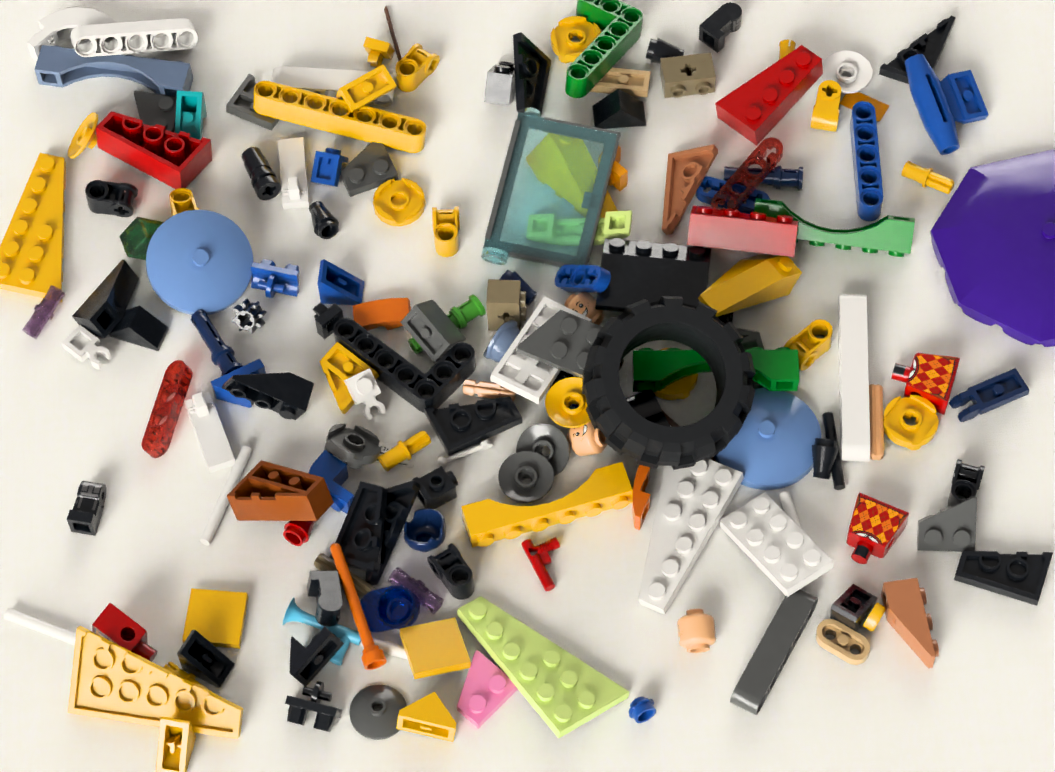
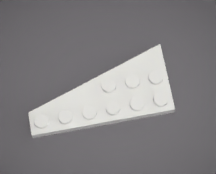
[638,458,744,615]

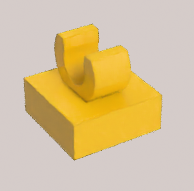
[363,37,395,68]

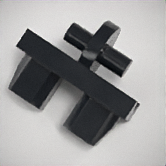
[285,681,342,732]

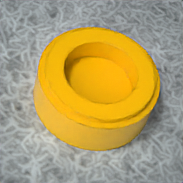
[862,602,886,631]

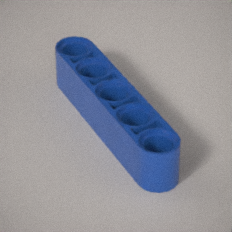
[850,101,883,222]

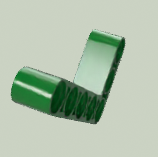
[565,0,643,98]

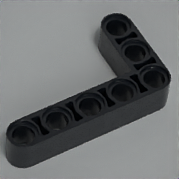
[333,318,476,413]

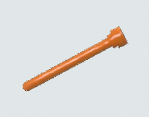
[330,543,387,670]

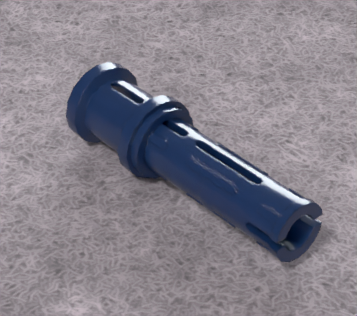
[724,166,803,190]
[190,310,243,376]

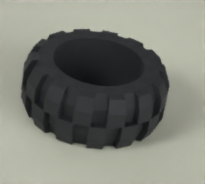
[582,296,756,470]

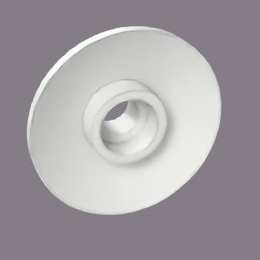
[822,50,873,94]

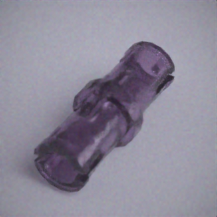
[22,285,66,339]
[388,567,444,614]

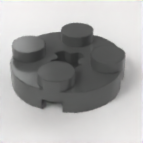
[324,424,381,469]

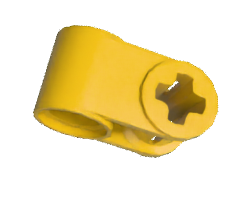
[395,43,440,92]
[810,80,841,132]
[169,188,199,216]
[432,206,460,257]
[784,319,833,371]

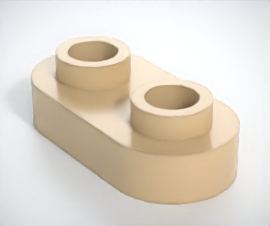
[816,619,870,665]

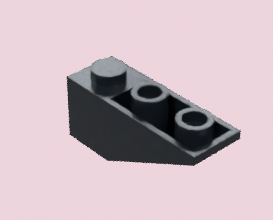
[72,259,139,338]
[222,372,314,420]

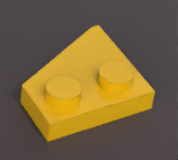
[319,342,379,415]

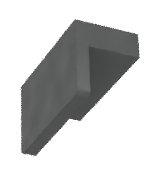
[400,300,466,362]

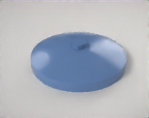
[146,210,253,315]
[714,388,821,490]

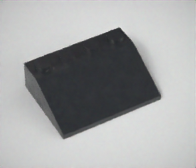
[595,238,711,312]

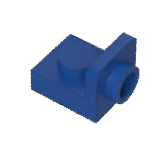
[310,148,348,187]

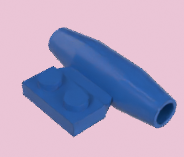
[905,54,989,155]

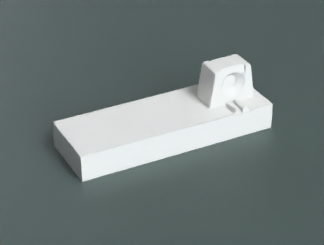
[278,137,309,209]
[184,392,235,473]

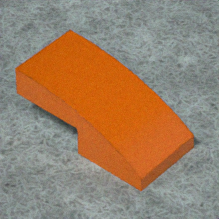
[353,298,411,331]
[632,465,650,530]

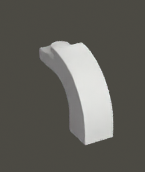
[27,7,117,61]

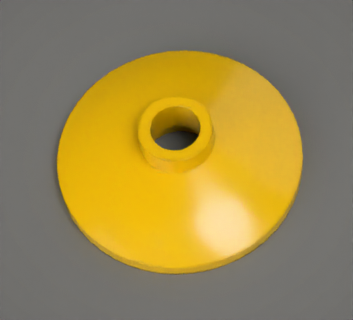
[68,112,98,159]
[545,377,591,428]

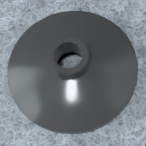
[516,423,570,476]
[498,451,554,503]
[349,685,407,740]

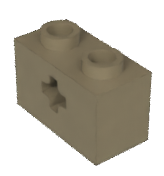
[660,52,716,98]
[486,279,527,331]

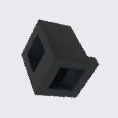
[412,466,458,509]

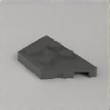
[516,310,602,378]

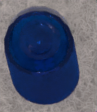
[360,585,420,633]

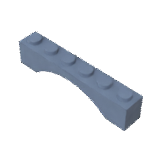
[34,45,193,97]

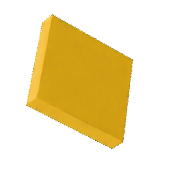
[182,588,249,649]
[400,617,471,679]

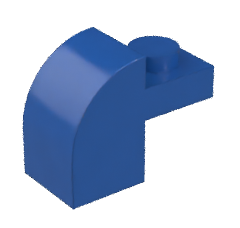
[309,450,354,514]

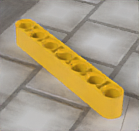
[253,81,426,153]

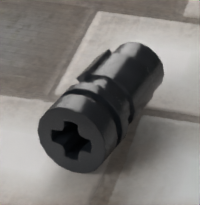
[241,147,281,200]

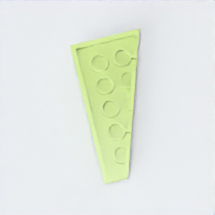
[457,596,629,738]

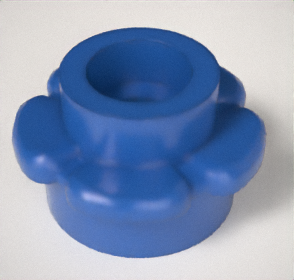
[628,697,656,723]

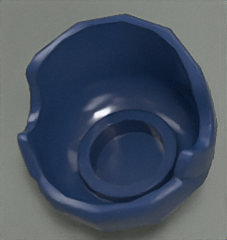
[404,508,446,552]

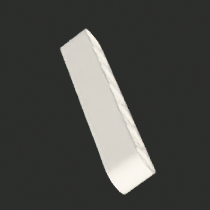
[838,294,870,461]

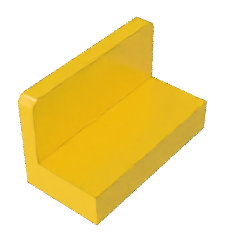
[336,64,397,113]

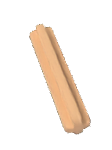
[869,384,884,460]

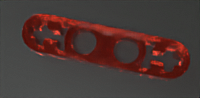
[711,137,783,210]
[141,360,193,458]

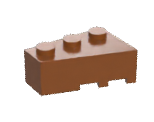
[227,460,334,521]

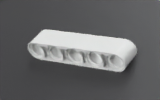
[70,18,198,57]
[271,66,396,106]

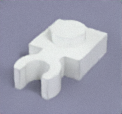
[62,325,111,369]
[344,368,386,420]

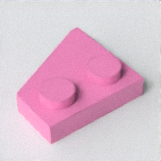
[457,650,518,729]

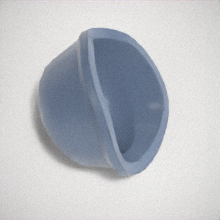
[483,320,520,363]

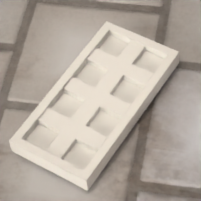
[490,297,592,404]
[719,492,834,597]

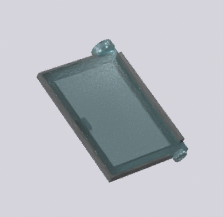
[481,107,621,267]

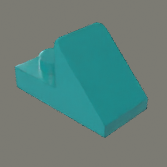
[175,90,207,140]

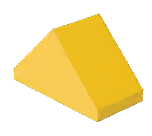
[396,691,457,742]
[156,716,196,772]

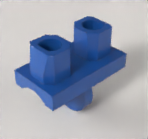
[251,259,299,298]

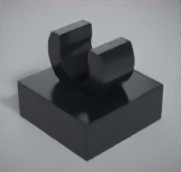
[313,302,344,340]

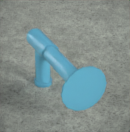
[282,598,361,665]

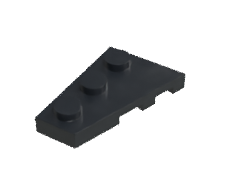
[513,32,551,119]
[330,481,388,574]
[954,551,1053,606]

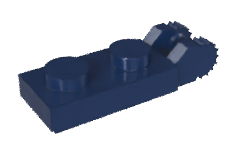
[949,368,1029,422]

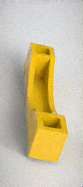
[461,462,633,548]

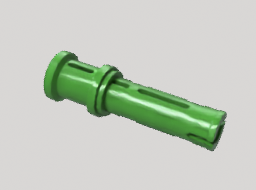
[408,294,486,354]

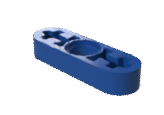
[696,176,770,214]
[555,265,611,293]

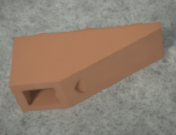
[881,578,939,668]

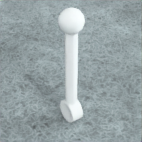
[437,439,492,467]

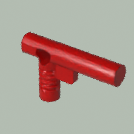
[521,537,560,591]

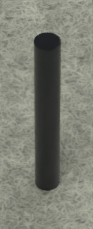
[822,412,845,490]

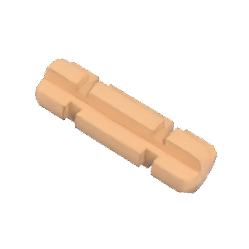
[463,379,516,401]

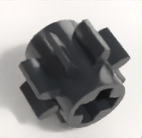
[232,298,267,334]

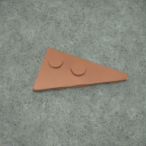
[662,144,718,235]

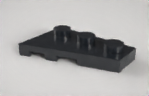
[424,396,523,456]

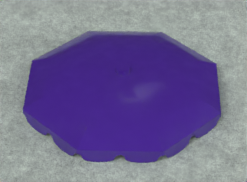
[930,149,1055,347]

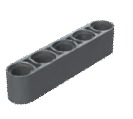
[730,590,818,715]

